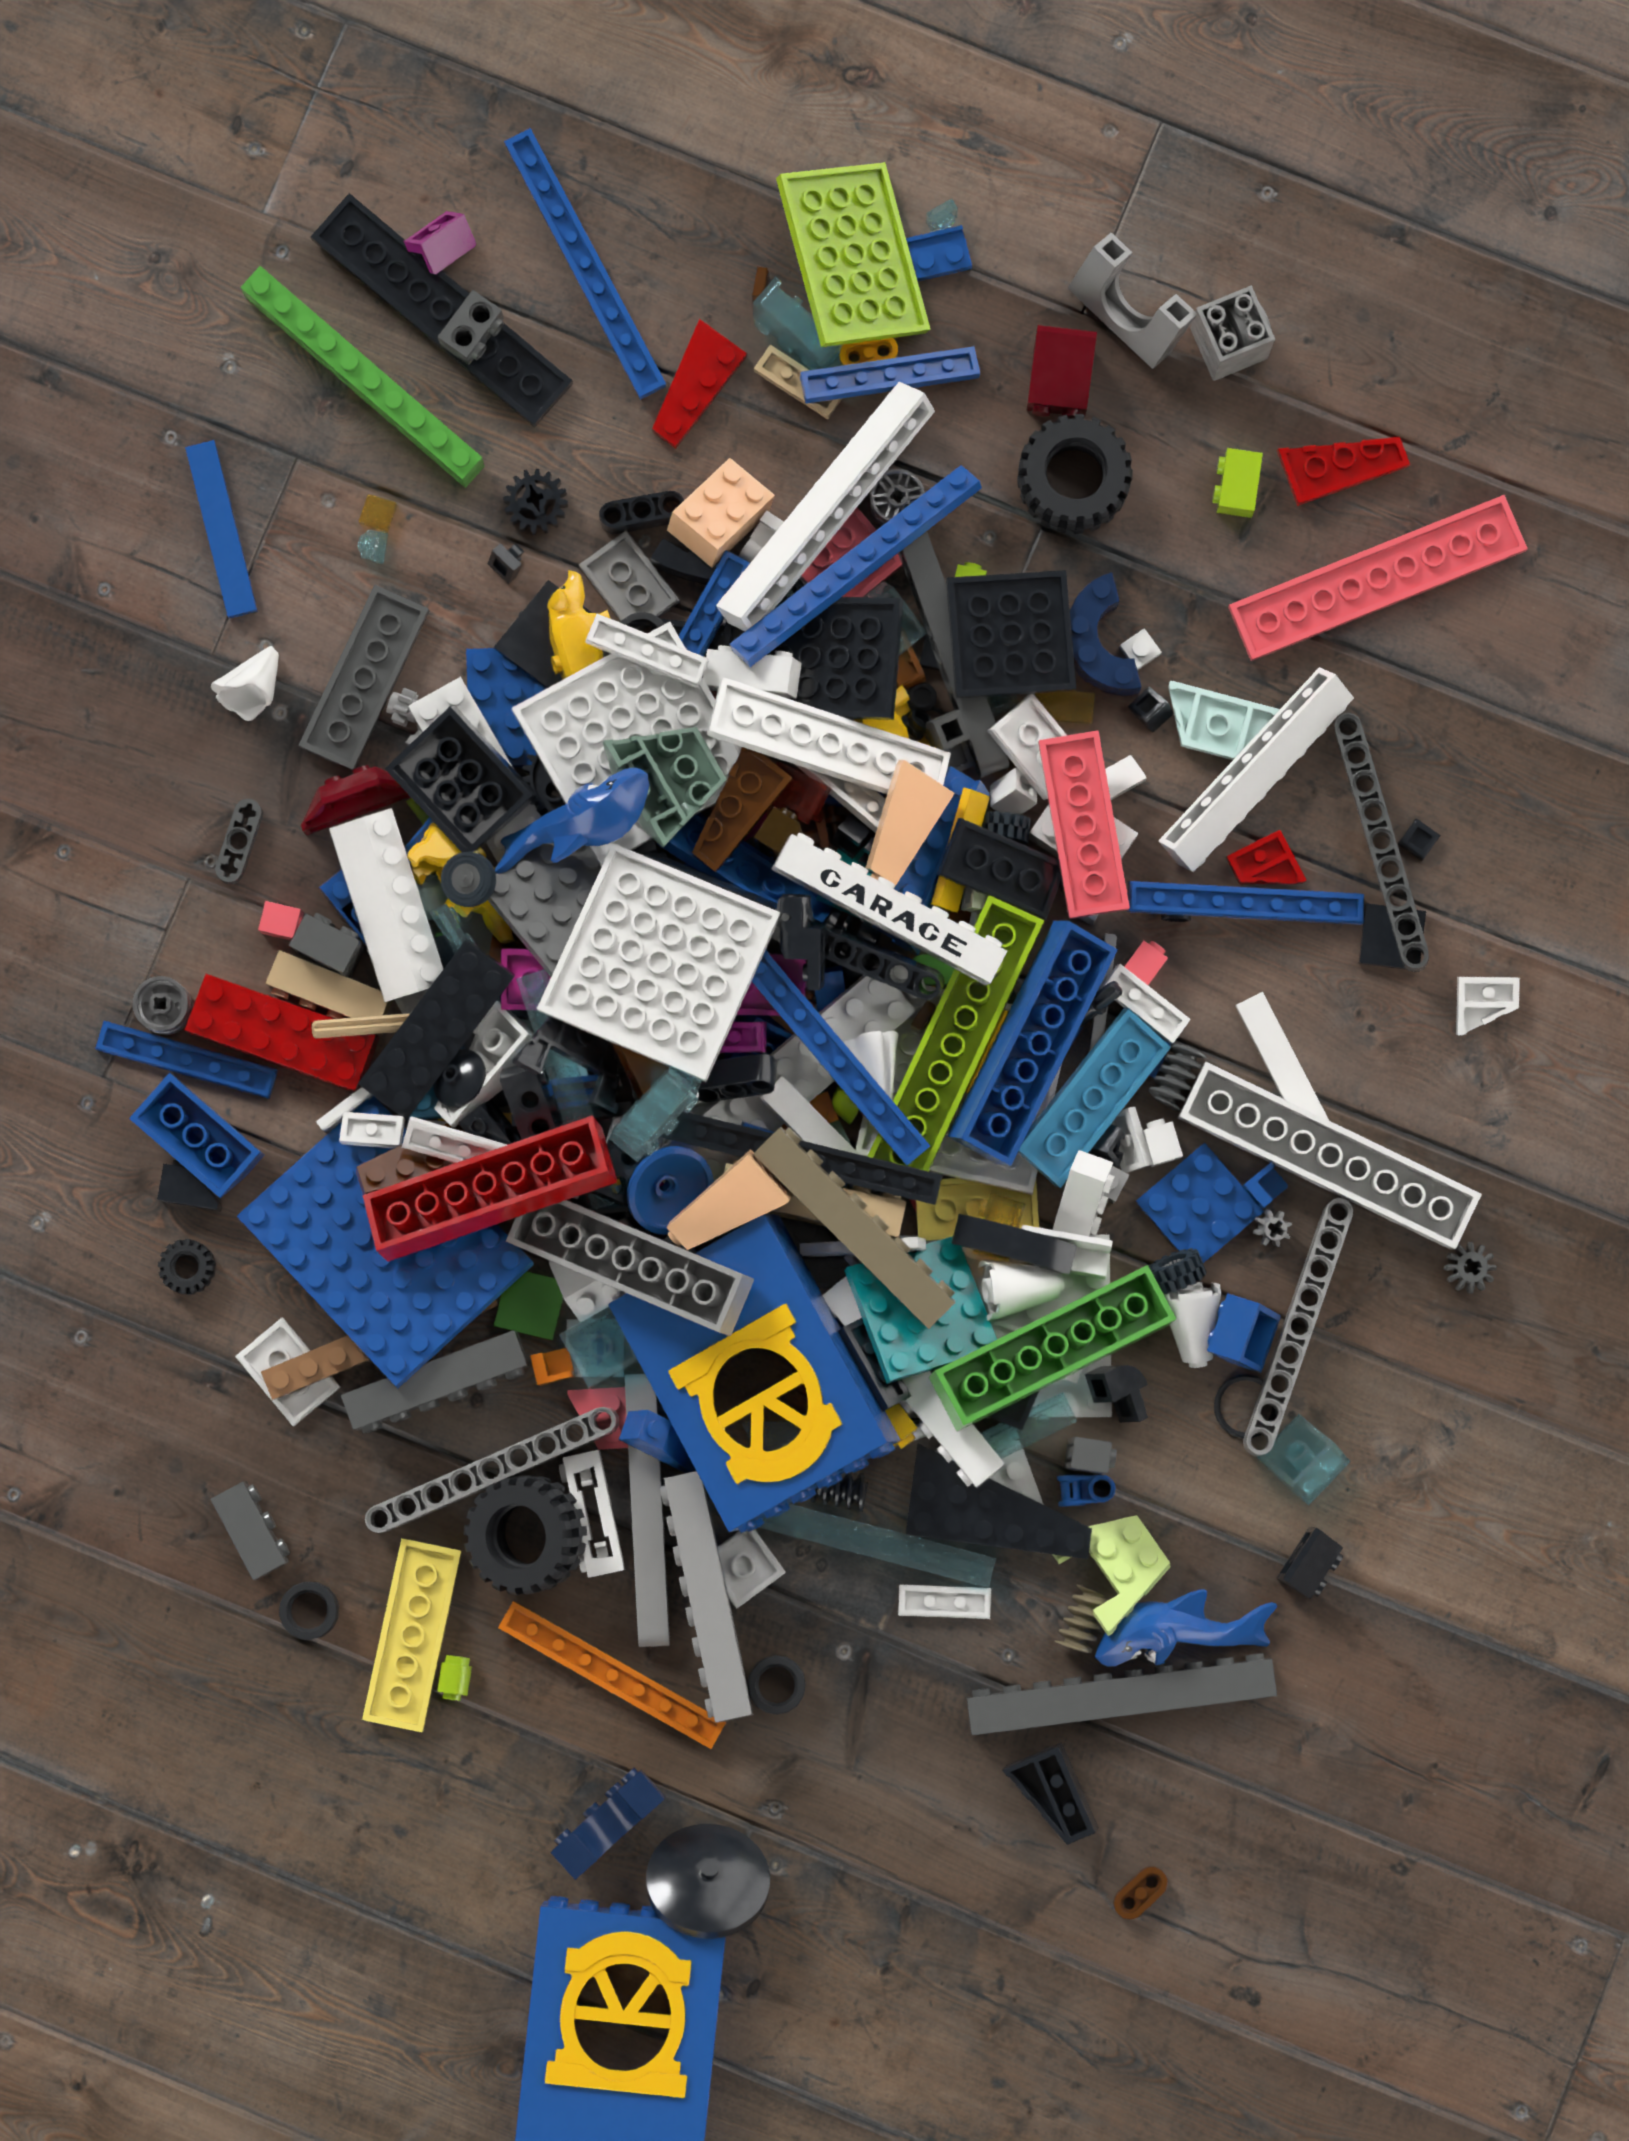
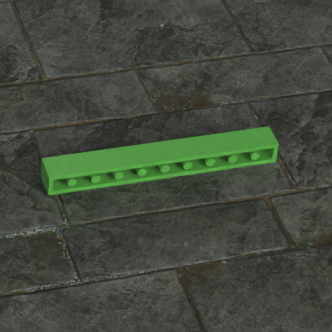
[240,266,485,488]

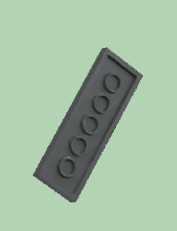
[299,585,430,771]

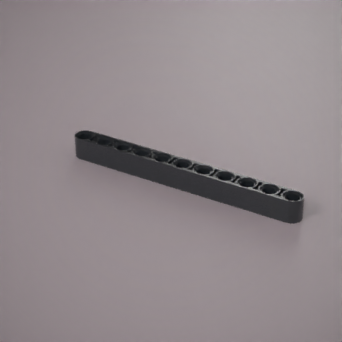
[643,852,945,1000]

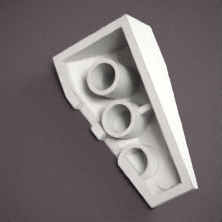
[434,1001,536,1128]

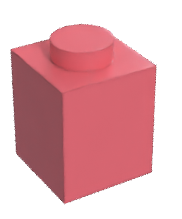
[258,901,304,941]
[1124,940,1168,985]

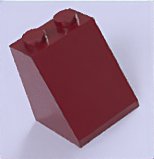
[1026,325,1097,419]

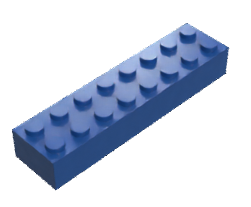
[947,921,1118,1166]

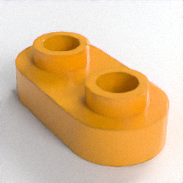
[839,338,898,366]

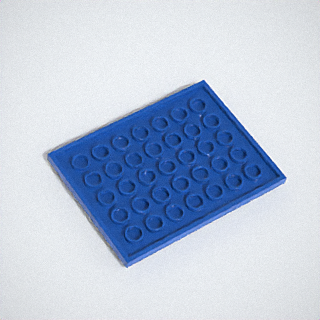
[237,1096,534,1389]

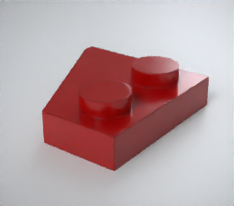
[1226,830,1307,884]

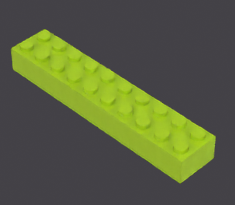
[867,895,1044,1172]

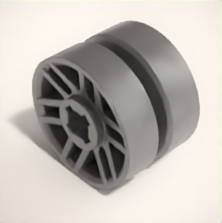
[870,469,925,526]
[133,976,193,1035]

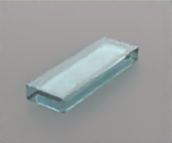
[982,1392,1077,1459]

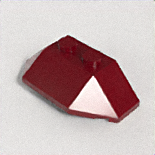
[301,765,410,836]

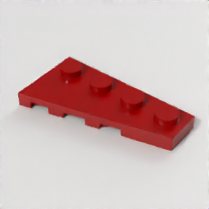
[652,319,747,449]
[1277,437,1410,506]

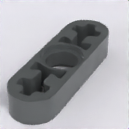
[215,799,263,884]

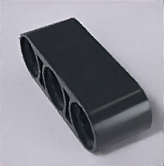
[599,491,684,534]
[694,1054,778,1102]

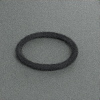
[1214,1374,1276,1439]

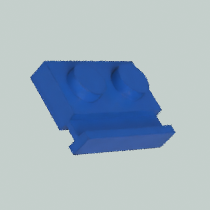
[906,225,972,282]

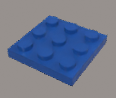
[1135,1143,1264,1263]

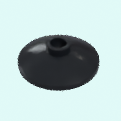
[433,1049,486,1108]

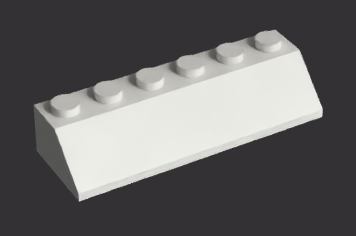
[329,808,443,1002]

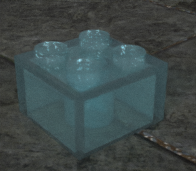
[559,1307,638,1389]

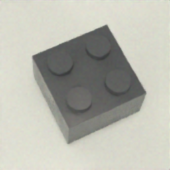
[289,913,366,979]

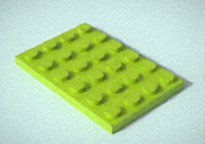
[776,162,931,347]

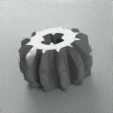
[1444,1242,1497,1294]

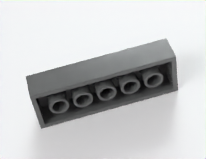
[341,1330,530,1434]

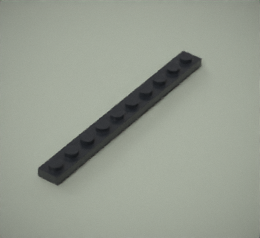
[638,1102,943,1205]

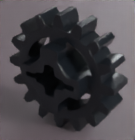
[503,468,568,535]

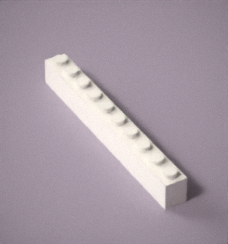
[716,382,935,631]

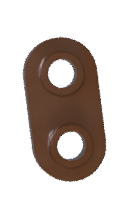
[1113,1866,1168,1920]

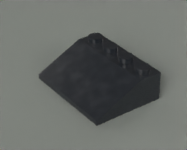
[385,706,538,852]

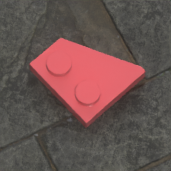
[567,1387,628,1450]

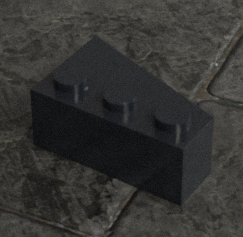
[1002,1742,1099,1845]

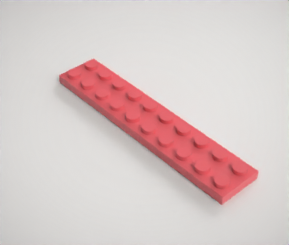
[1228,495,1528,661]

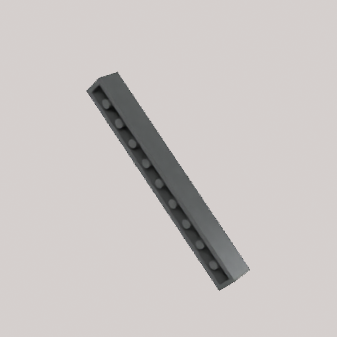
[966,1653,1277,1735]

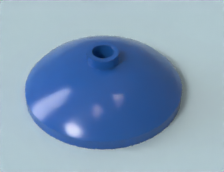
[627,1146,714,1235]

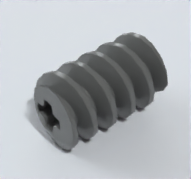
[1148,1044,1207,1112]

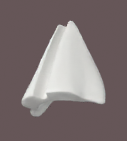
[211,646,279,721]
[844,1031,898,1100]

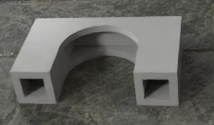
[1068,233,1197,369]

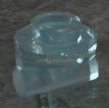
[358,529,388,564]

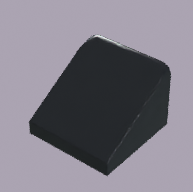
[1128,686,1173,732]

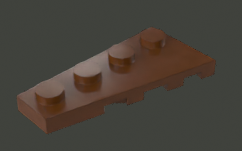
[692,747,793,873]

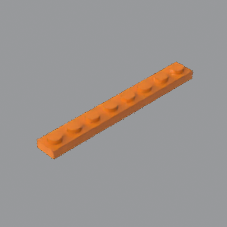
[498,1601,726,1749]

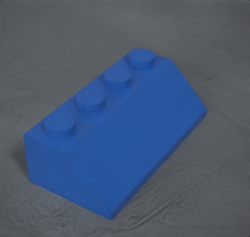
[129,1073,265,1198]

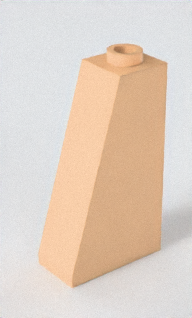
[866,760,955,886]
[666,1150,792,1250]

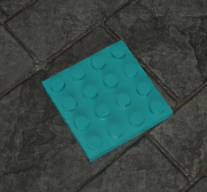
[844,1236,997,1384]

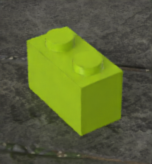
[1212,448,1263,518]

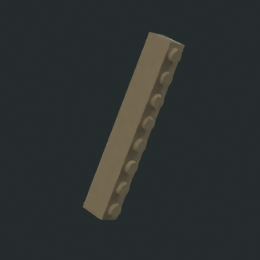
[753,1127,955,1329]

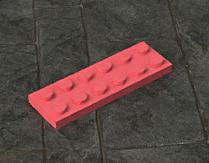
[1038,730,1130,919]

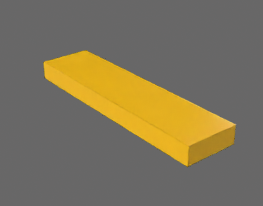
[931,788,990,913]

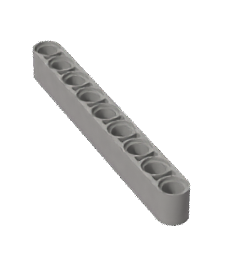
[1243,1198,1353,1456]
[625,1374,670,1647]
[365,1407,620,1533]

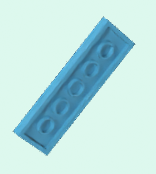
[1018,1008,1171,1188]

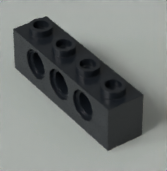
[499,1065,566,1140]

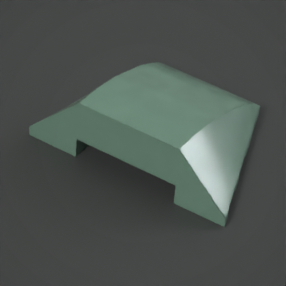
[603,727,727,847]

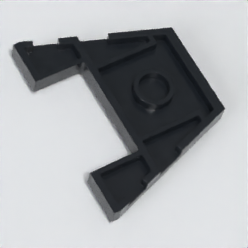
[512,1016,620,1116]

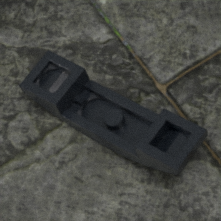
[951,1214,1077,1275]

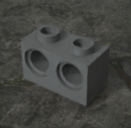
[438,290,504,365]

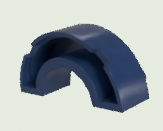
[1070,573,1142,696]
[550,1768,666,1880]

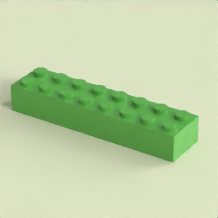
[929,1265,1176,1432]

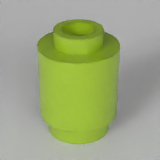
[437,1655,472,1701]

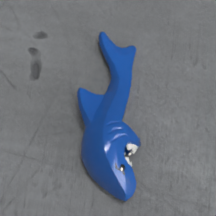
[494,768,649,874]
[1095,1589,1277,1666]

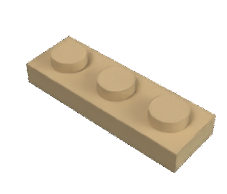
[754,345,842,419]

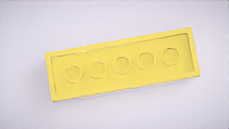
[362,1538,462,1732]

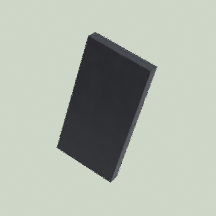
[936,818,1062,920]

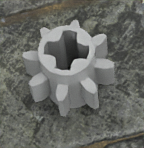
[386,688,419,727]
[1253,1209,1292,1247]

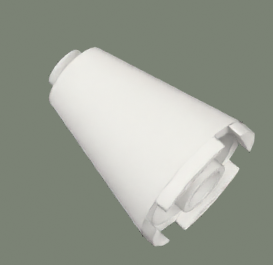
[977,1259,1064,1321]
[1164,1282,1221,1368]

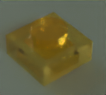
[359,494,397,533]

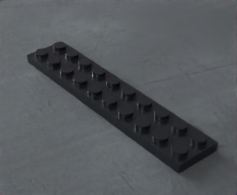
[310,193,573,428]

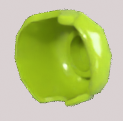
[832,1085,859,1124]

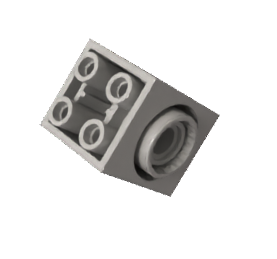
[1190,285,1275,381]

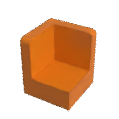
[530,1348,576,1386]

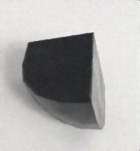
[1088,1124,1125,1167]

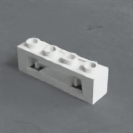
[559,1450,626,1578]

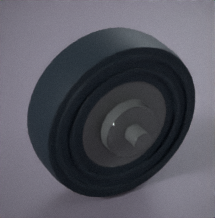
[441,852,496,907]

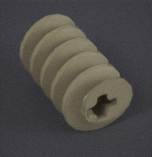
[1054,1584,1108,1653]

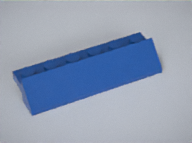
[872,766,990,956]

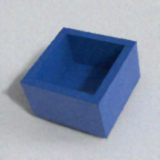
[1207,1293,1281,1373]

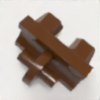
[796,794,847,851]

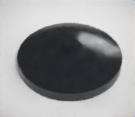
[646,1824,770,1939]

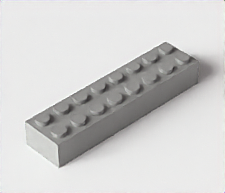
[506,1200,754,1336]
[660,1471,754,1723]

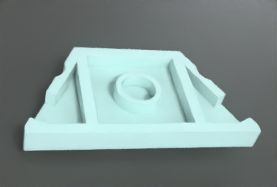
[1168,680,1280,760]

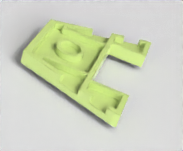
[1052,1515,1170,1636]

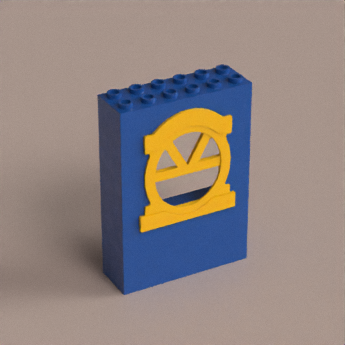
[608,1214,901,1534]
[515,1896,726,2141]

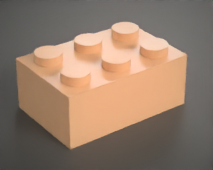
[667,458,775,567]

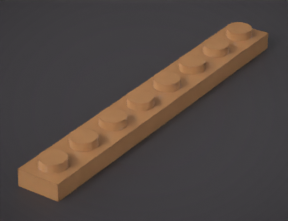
[261,1300,498,1400]

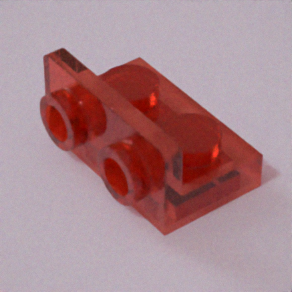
[772,761,832,824]

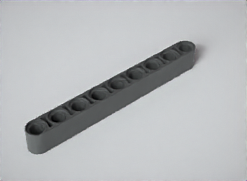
[898,531,1009,778]
[1335,713,1429,972]

